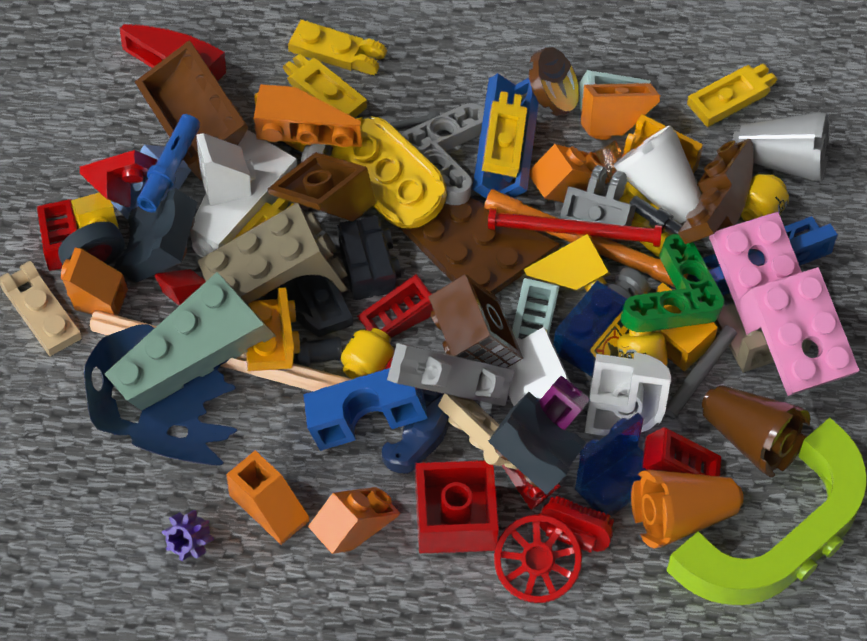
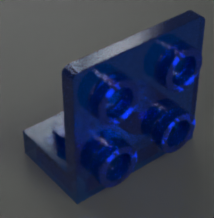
[575,413,647,517]

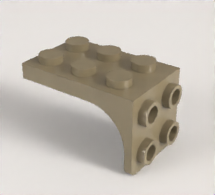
[198,203,348,304]

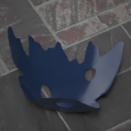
[84,324,237,466]

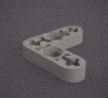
[401,103,484,205]

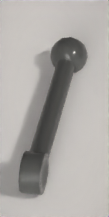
[389,111,440,129]

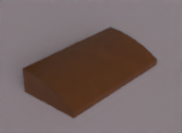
[135,40,249,181]

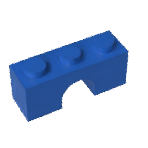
[303,368,428,451]

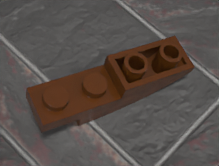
[678,138,753,244]

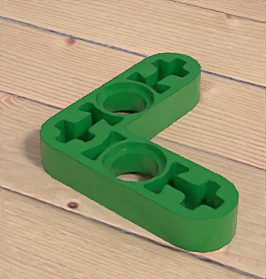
[620,234,724,332]

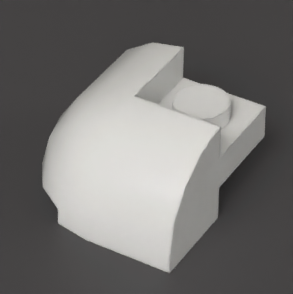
[585,352,671,438]

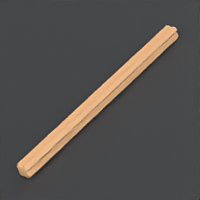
[90,311,352,391]

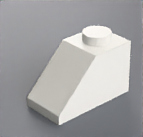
[196,133,256,205]

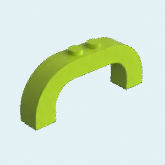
[667,417,866,605]

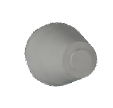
[733,112,829,182]

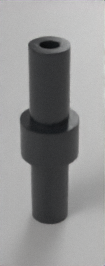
[629,196,682,235]

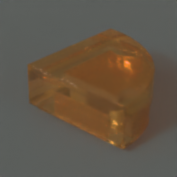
[596,140,622,183]

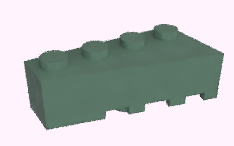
[105,272,276,411]

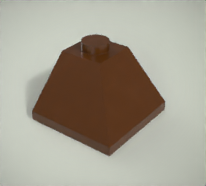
[267,152,376,222]

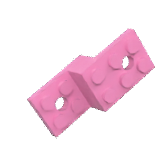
[709,212,860,396]

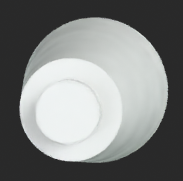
[614,125,702,224]

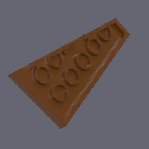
[399,186,559,295]

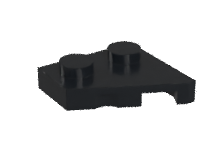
[263,275,353,337]

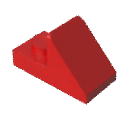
[79,150,158,208]

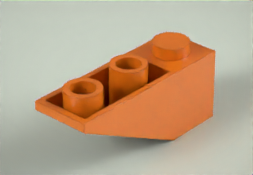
[254,84,362,147]

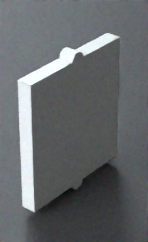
[508,327,570,406]

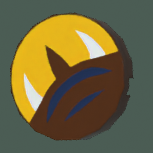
[529,47,580,116]

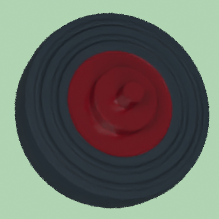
[58,222,125,265]

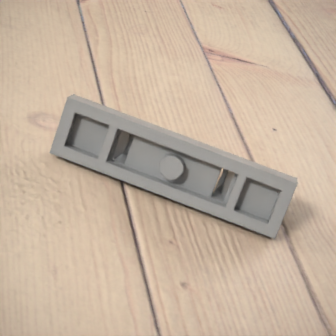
[387,343,515,406]

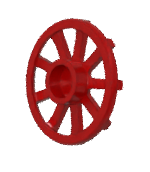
[494,514,582,603]

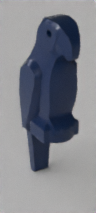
[382,389,450,474]

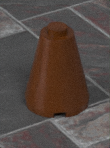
[702,385,811,477]

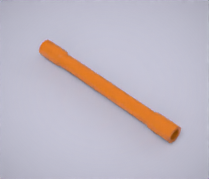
[484,189,689,288]

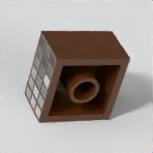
[428,274,523,368]

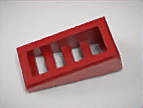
[37,199,78,271]
[357,274,434,338]
[643,427,721,477]

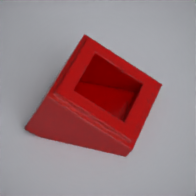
[154,269,206,306]

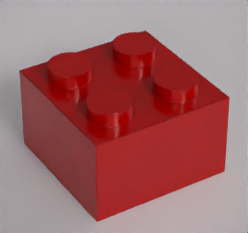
[415,460,499,554]

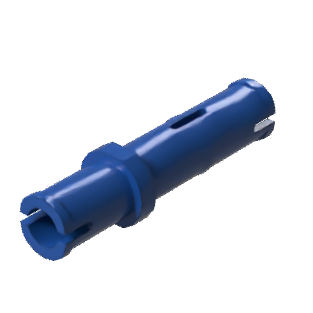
[137,114,200,213]

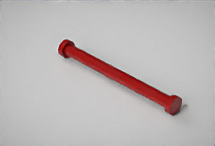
[488,208,662,247]

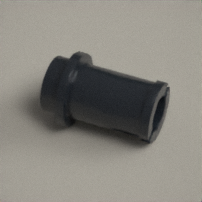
[296,337,342,367]

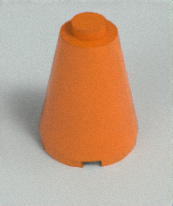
[631,470,744,548]

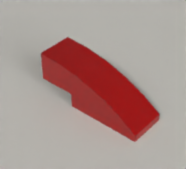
[119,24,226,81]

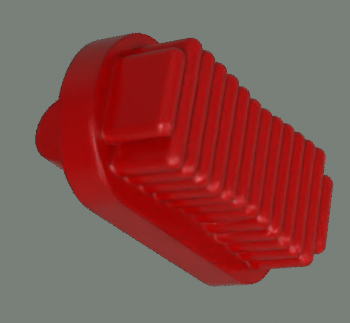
[539,496,614,553]

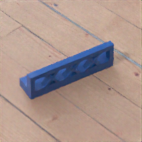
[472,73,539,199]
[690,216,838,296]

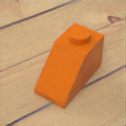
[581,83,660,140]

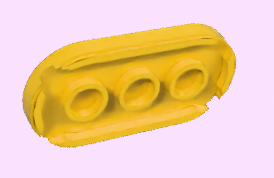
[331,117,447,228]

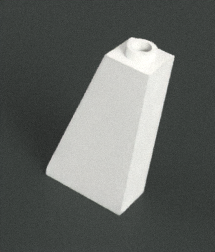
[190,130,297,257]

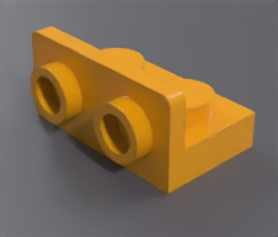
[245,288,300,371]

